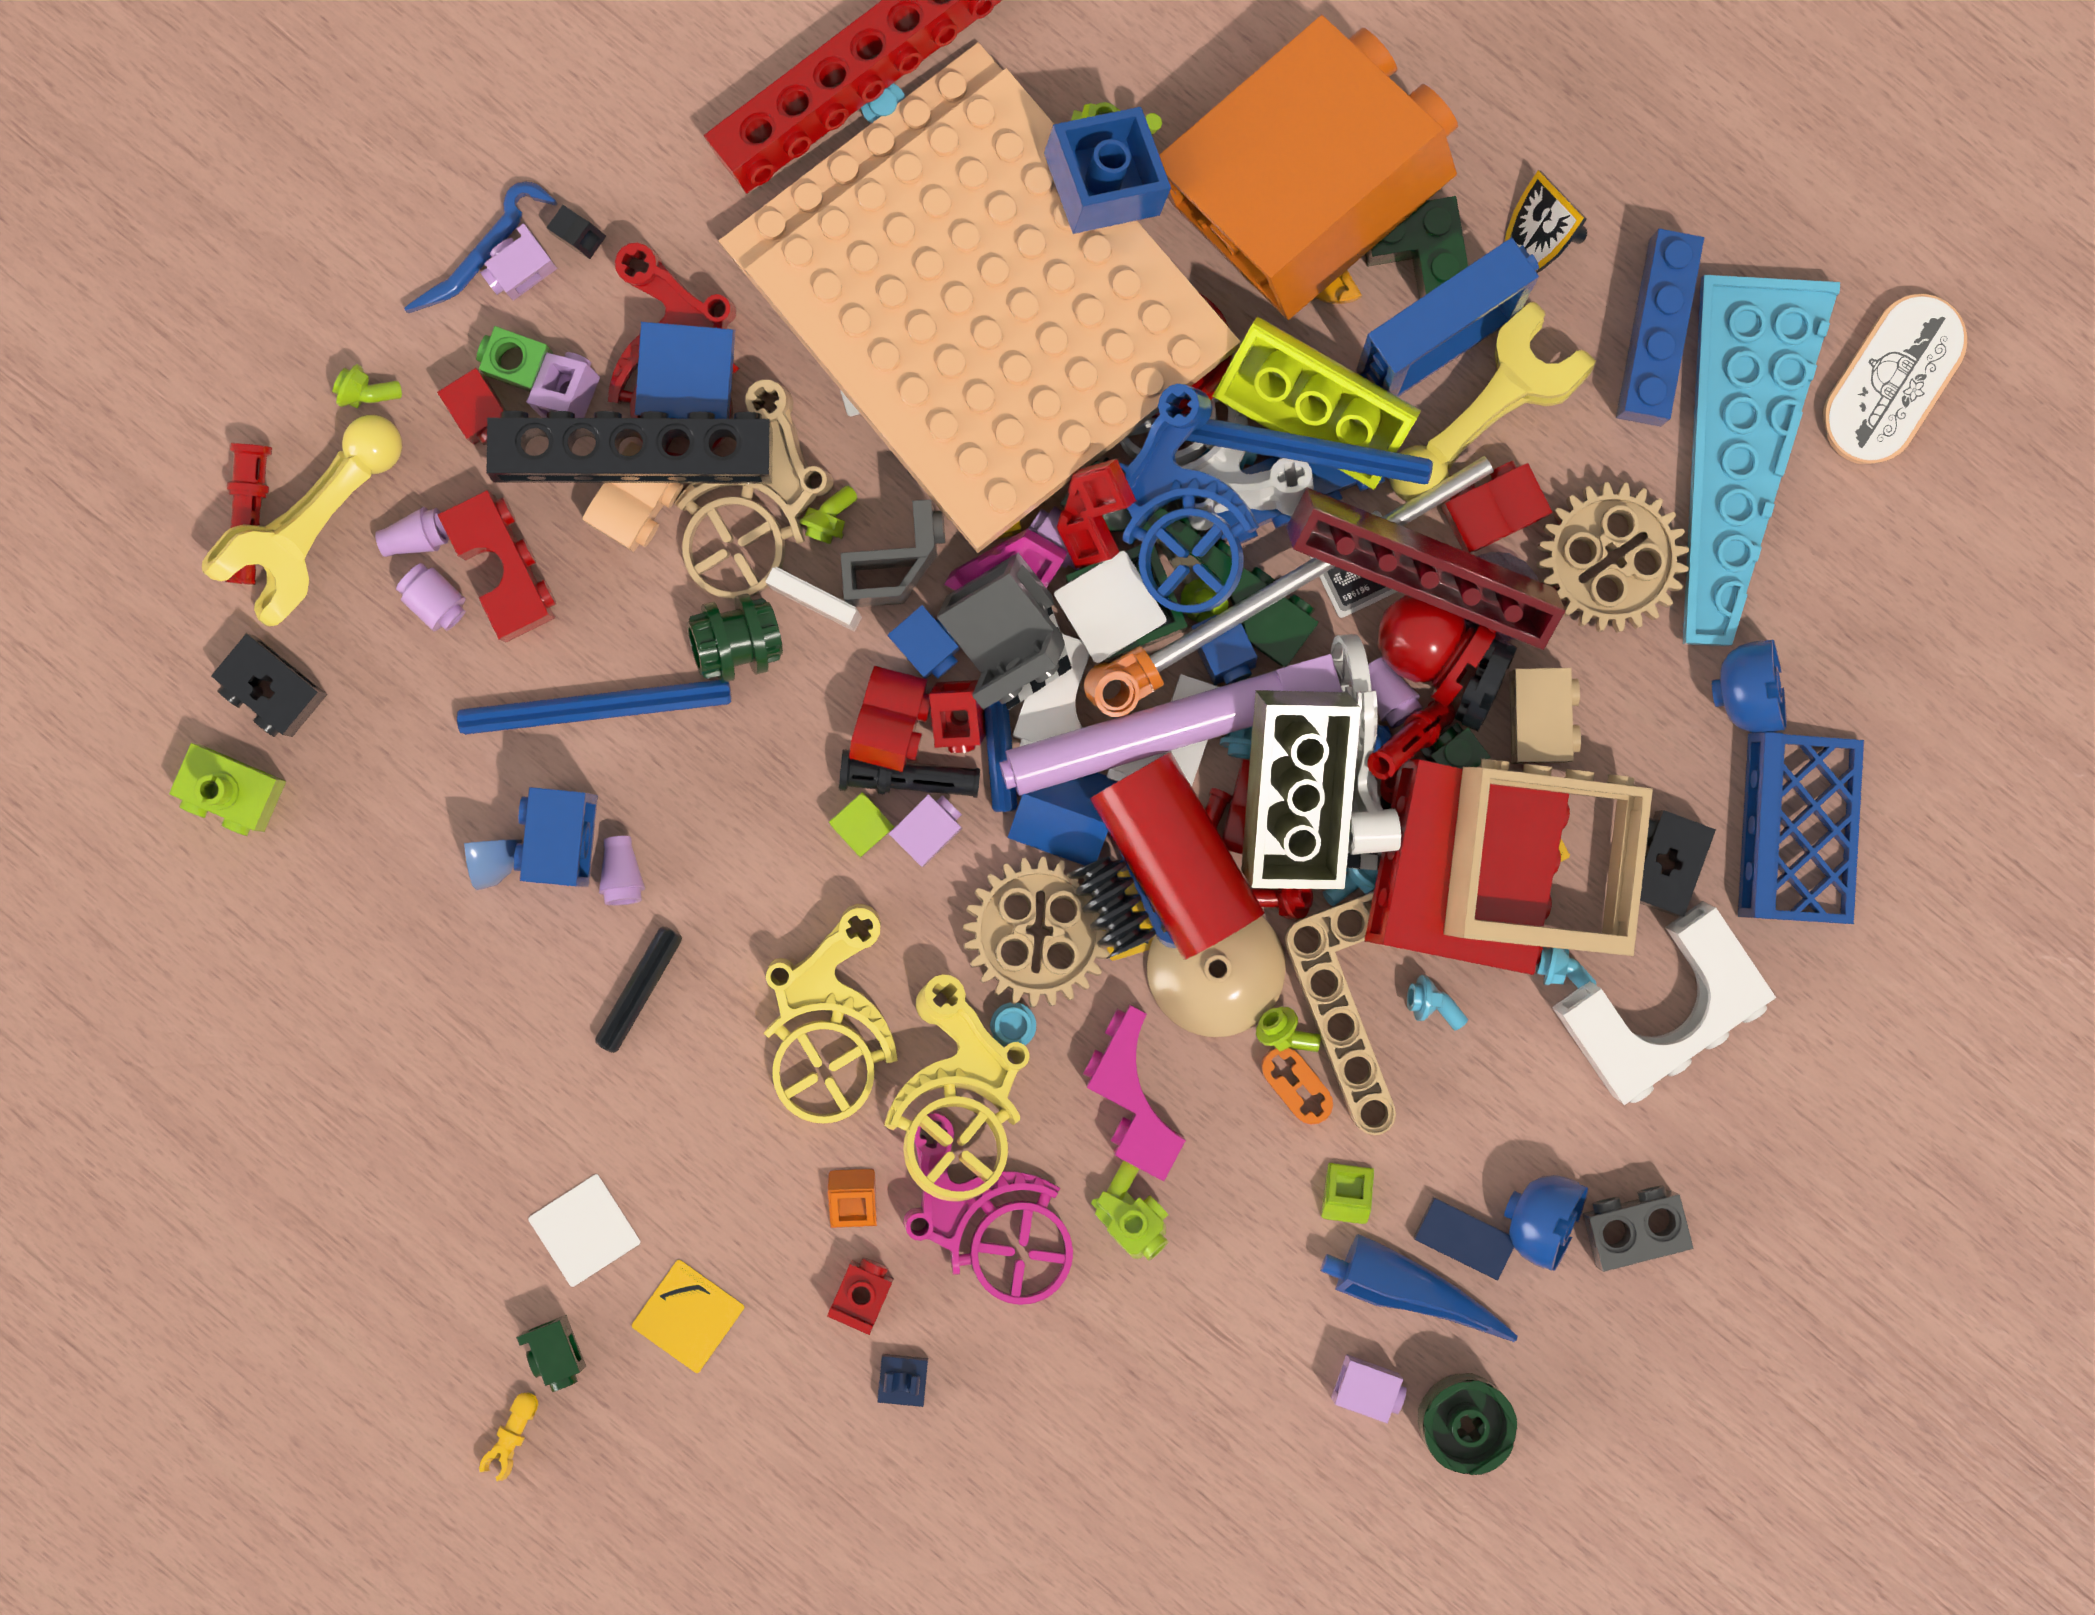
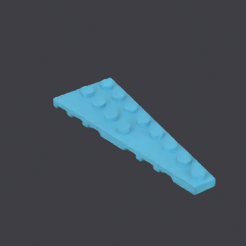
[1683,275,1840,647]

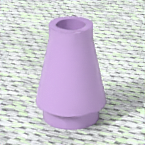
[375,507,449,557]
[1368,657,1422,728]
[599,836,645,906]

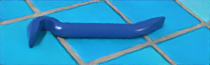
[404,181,558,313]

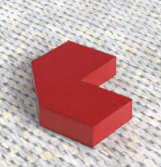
[1056,458,1136,568]

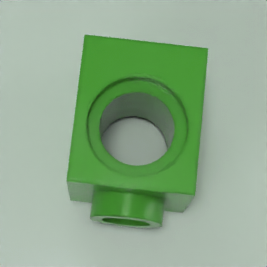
[476,326,553,392]

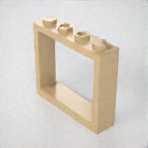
[1444,759,1653,956]

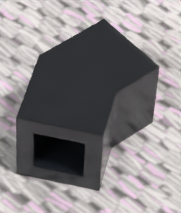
[546,205,606,259]

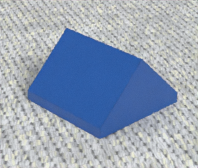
[1007,772,1117,866]

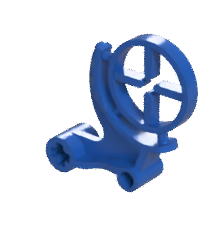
[1119,384,1259,613]

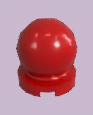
[1377,595,1496,707]

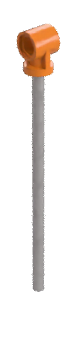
[1084,456,1493,717]

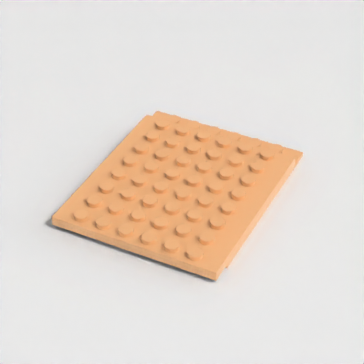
[718,42,1241,553]

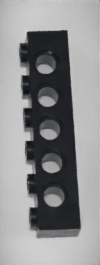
[486,411,773,484]

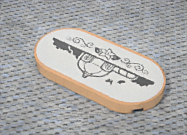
[1823,294,1967,464]

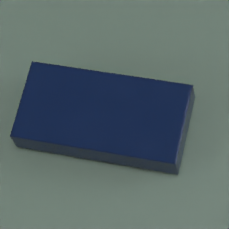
[1413,1197,1514,1281]

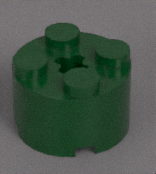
[1418,1373,1517,1475]

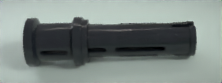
[839,749,980,798]

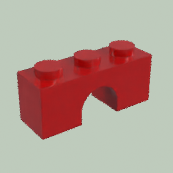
[438,490,557,643]

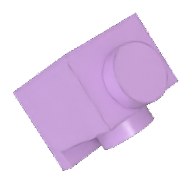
[480,223,558,301]
[527,352,600,418]

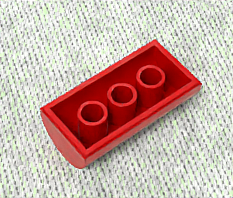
[1090,751,1265,960]

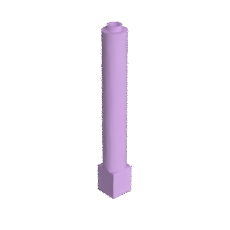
[999,654,1342,796]

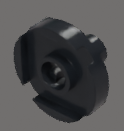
[1454,639,1518,732]

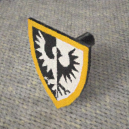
[1504,170,1587,273]

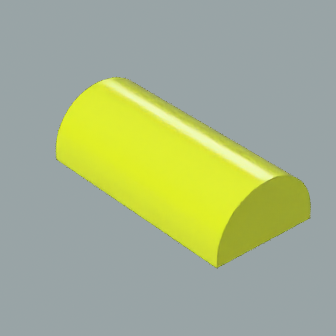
[1212,316,1421,490]

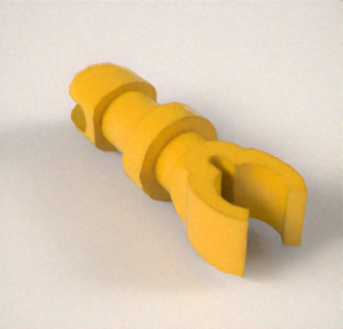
[479,1393,538,1481]

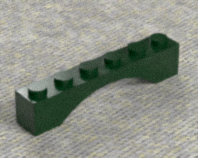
[1060,457,1319,668]

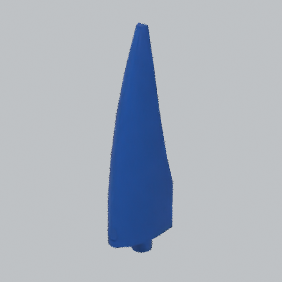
[1320,1234,1518,1342]

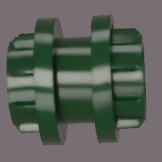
[687,593,783,683]

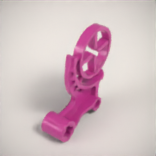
[903,1110,1073,1305]

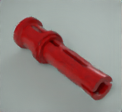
[225,443,272,585]

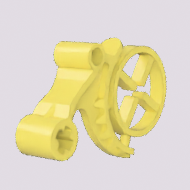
[763,904,898,1123]
[884,974,1030,1201]

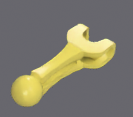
[1389,302,1596,502]
[202,415,402,626]

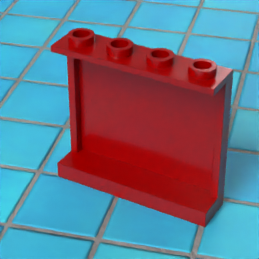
[1364,759,1570,975]

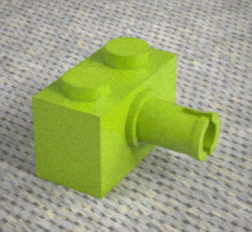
[169,743,286,836]

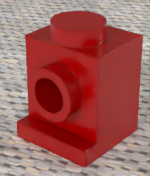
[929,680,986,753]
[827,1257,894,1335]

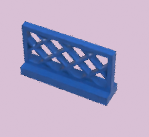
[1738,732,1864,924]

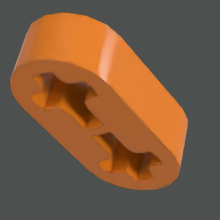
[1261,1047,1333,1125]

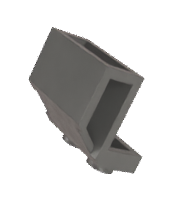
[841,499,946,607]
[937,552,1065,709]

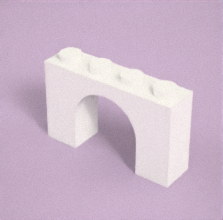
[1013,634,1219,786]
[1552,901,1776,1105]

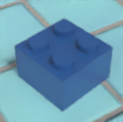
[1044,107,1171,234]
[514,787,598,887]

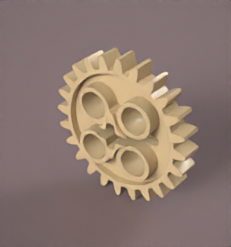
[1536,482,1689,633]
[963,857,1110,1008]

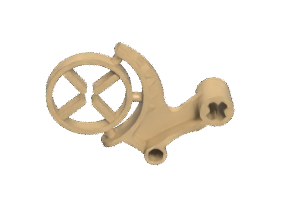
[674,379,834,599]

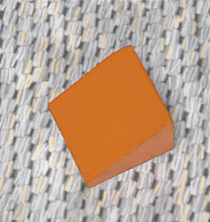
[828,1169,877,1228]

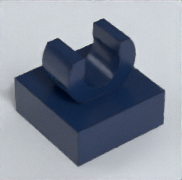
[877,1354,929,1407]

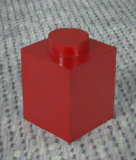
[437,368,507,445]

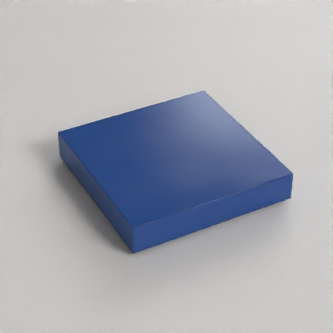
[635,322,736,419]

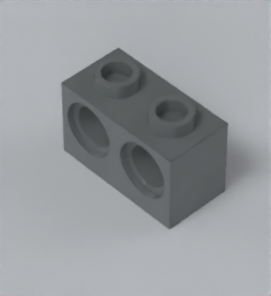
[1582,1185,1694,1272]

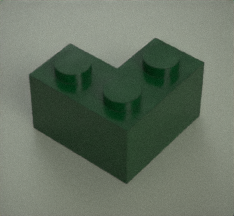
[1365,196,1468,299]

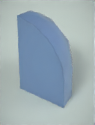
[464,840,522,890]

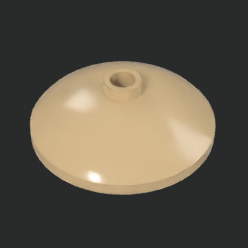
[1147,916,1285,1037]

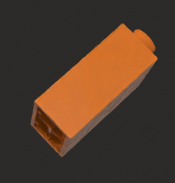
[1159,15,1458,320]

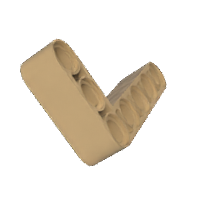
[1284,891,1396,1135]

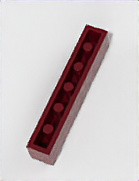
[1286,487,1566,650]

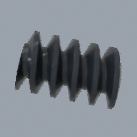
[1068,855,1156,959]

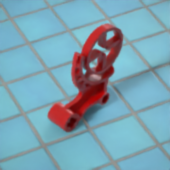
[608,242,740,456]

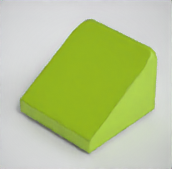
[828,792,894,858]
[1321,1163,1374,1224]

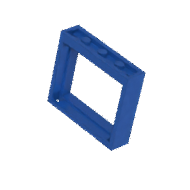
[1356,237,1539,397]

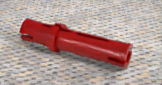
[1367,700,1455,780]

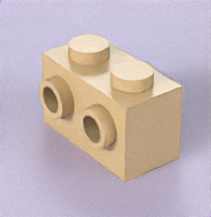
[1509,668,1581,764]

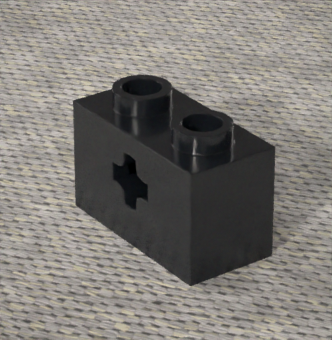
[211,633,328,737]
[1640,810,1716,917]

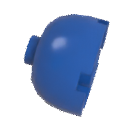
[1712,640,1787,733]
[1504,1175,1588,1271]

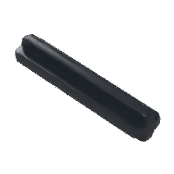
[595,926,682,1053]

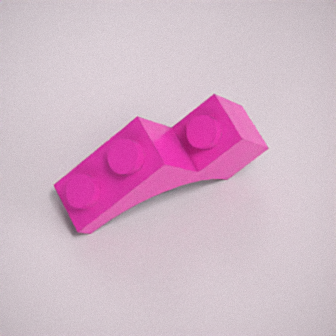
[1083,1004,1186,1181]

